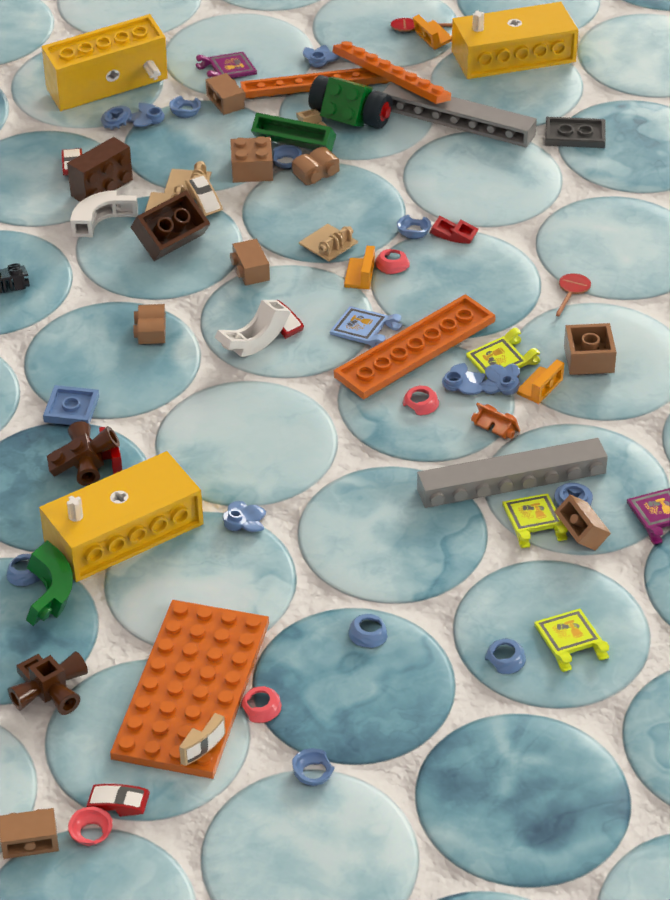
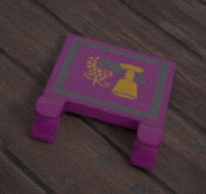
[196,52,257,78]
[627,488,670,544]

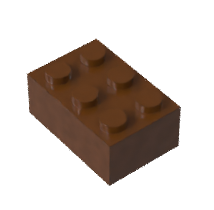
[67,137,133,202]
[130,190,210,261]

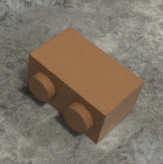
[206,73,246,115]
[230,239,270,286]
[555,495,611,551]
[0,808,59,859]

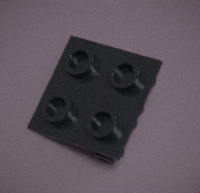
[0,263,30,293]

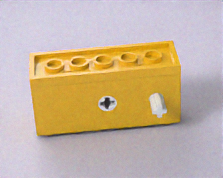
[451,2,579,79]
[41,14,168,111]
[39,451,204,582]

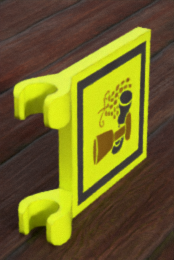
[466,328,540,379]
[502,493,568,548]
[534,608,609,672]

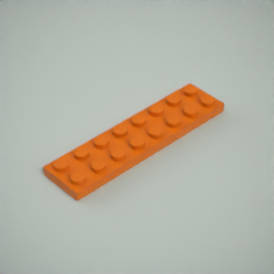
[334,294,496,400]

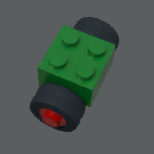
[308,75,392,129]

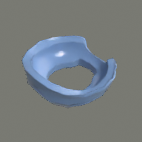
[169,96,201,118]
[272,145,302,169]
[397,215,431,239]
[7,554,41,586]
[348,614,388,648]
[485,638,526,674]
[292,748,334,786]

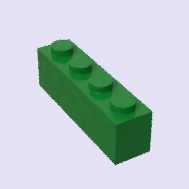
[251,112,336,152]

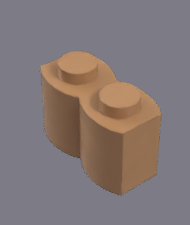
[292,147,340,185]
[133,304,166,344]

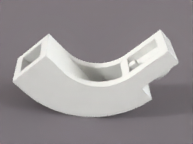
[70,190,138,237]
[215,300,291,357]

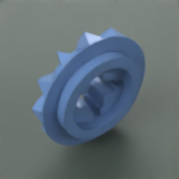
[101,106,132,130]
[554,483,593,507]

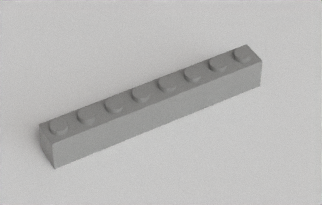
[382,82,537,148]
[417,438,608,508]

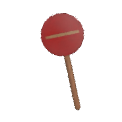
[391,18,452,32]
[556,273,591,317]

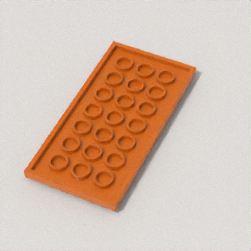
[110,600,269,779]

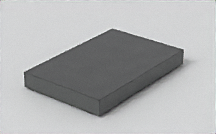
[545,117,606,148]

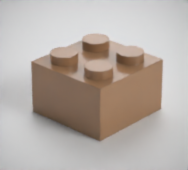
[230,137,273,183]
[564,323,617,375]

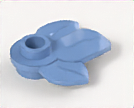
[303,45,340,68]
[130,103,165,127]
[442,363,485,395]
[479,363,520,395]
[222,501,266,532]

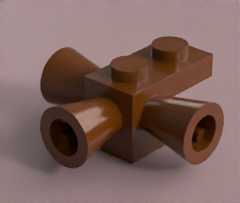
[47,421,120,486]
[8,651,88,715]

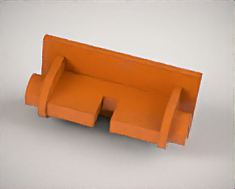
[471,402,521,439]

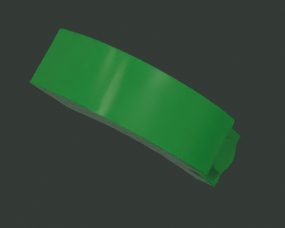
[26,540,73,626]

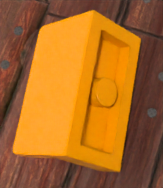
[412,14,452,50]
[344,246,375,290]
[517,359,564,404]

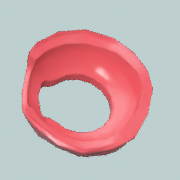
[375,249,410,274]
[403,385,439,415]
[240,686,282,723]
[68,807,112,846]

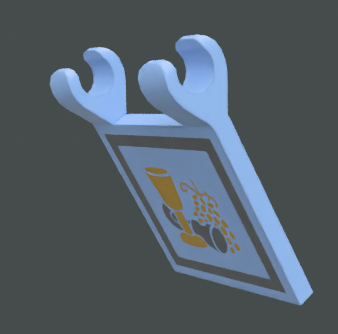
[330,306,402,347]

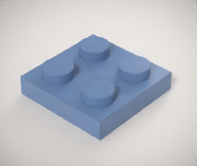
[43,385,100,425]

